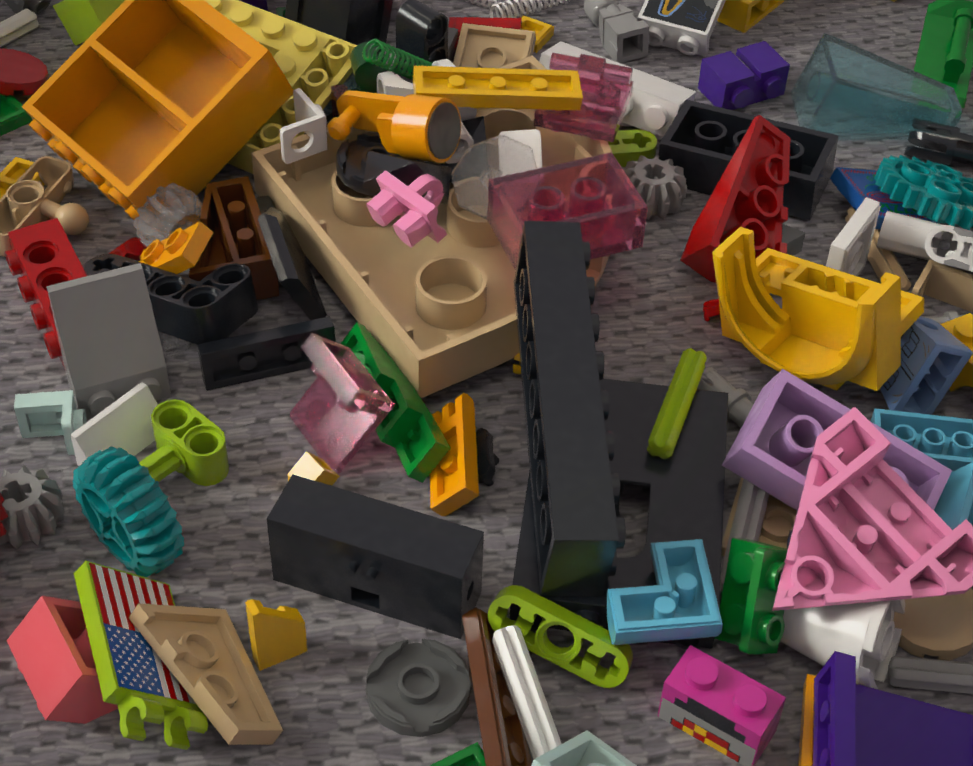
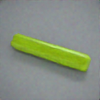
[647,348,707,459]

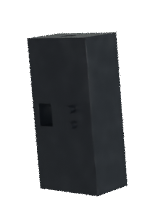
[267,474,484,639]

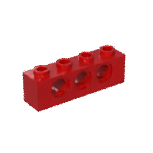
[5,218,87,371]

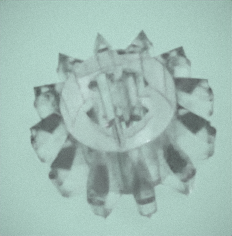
[132,182,203,247]

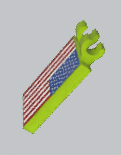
[74,561,208,750]

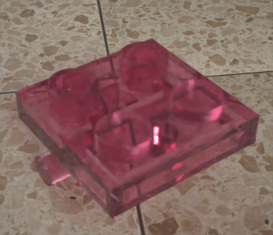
[534,53,634,142]

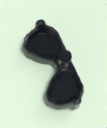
[476,428,500,486]

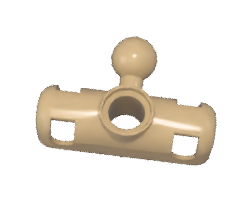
[0,156,89,257]

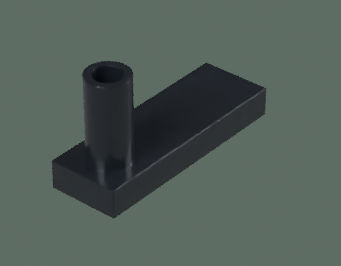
[197,316,336,391]

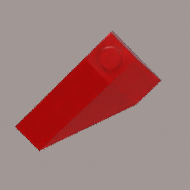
[680,114,790,283]

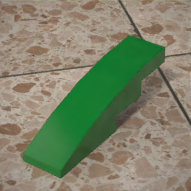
[331,322,451,483]

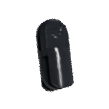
[904,118,973,166]

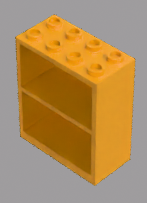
[21,0,293,233]

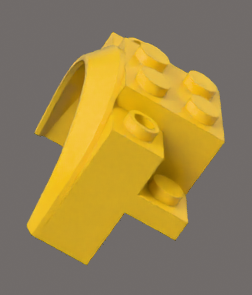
[712,227,924,391]

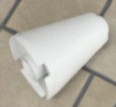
[780,599,905,689]

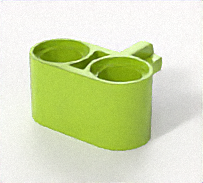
[139,399,229,486]

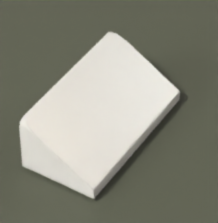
[70,382,158,466]

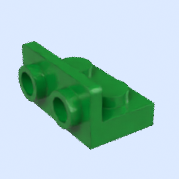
[715,538,788,654]

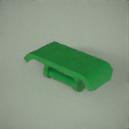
[908,0,973,108]

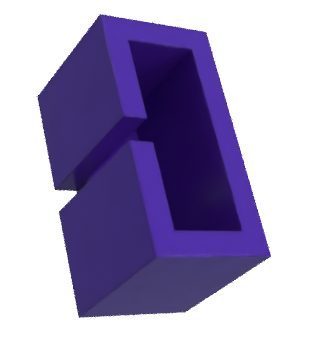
[698,41,790,110]

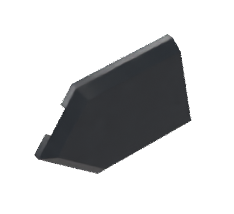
[258,207,327,320]

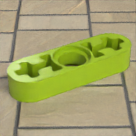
[488,585,633,688]

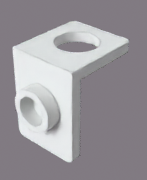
[280,88,328,164]

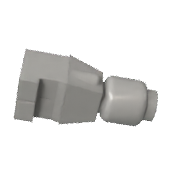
[584,0,649,63]

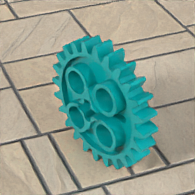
[874,155,973,230]

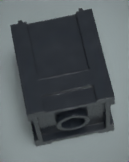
[284,0,393,73]

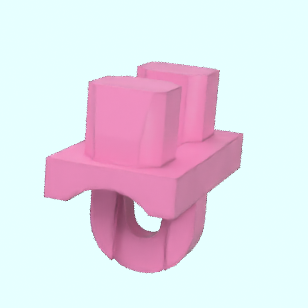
[366,170,447,248]

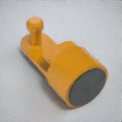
[327,90,461,163]

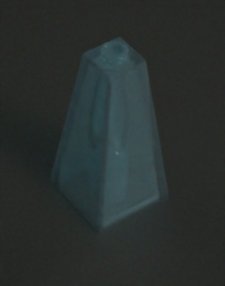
[791,33,963,140]

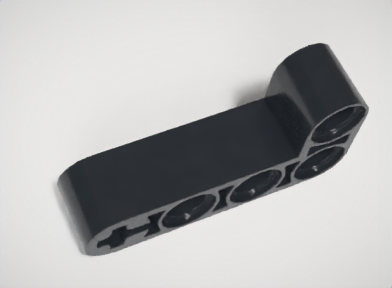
[84,254,258,344]

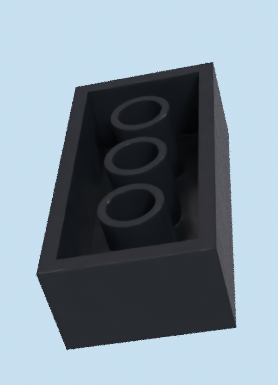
[658,99,838,220]

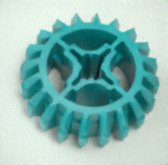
[73,446,184,577]

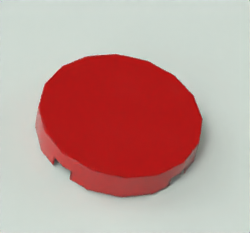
[0,48,48,96]

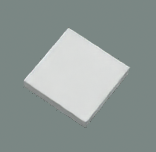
[826,197,881,276]

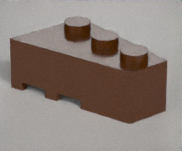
[189,176,279,300]

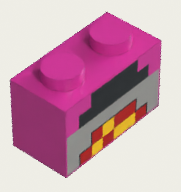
[658,645,786,766]

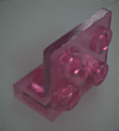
[290,333,395,474]

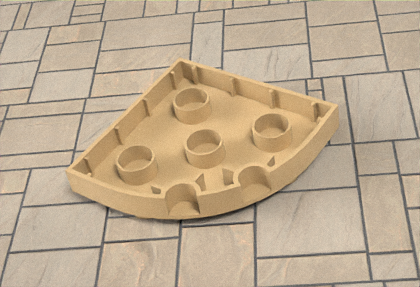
[252,55,618,398]

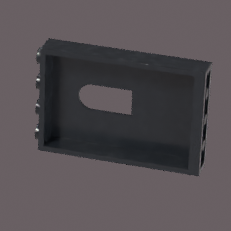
[509,379,728,649]

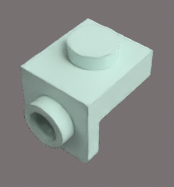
[14,390,87,455]

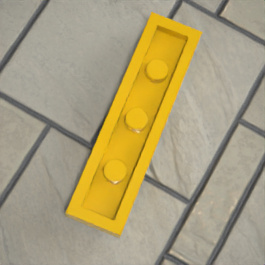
[413,66,583,111]

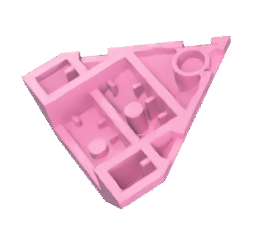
[772,407,973,611]

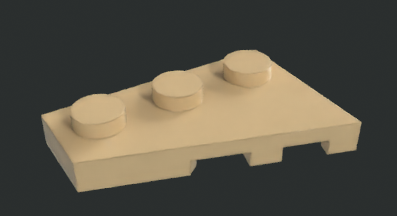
[129,603,283,745]

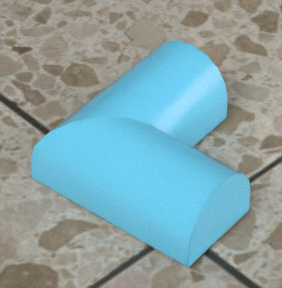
[607,539,723,645]

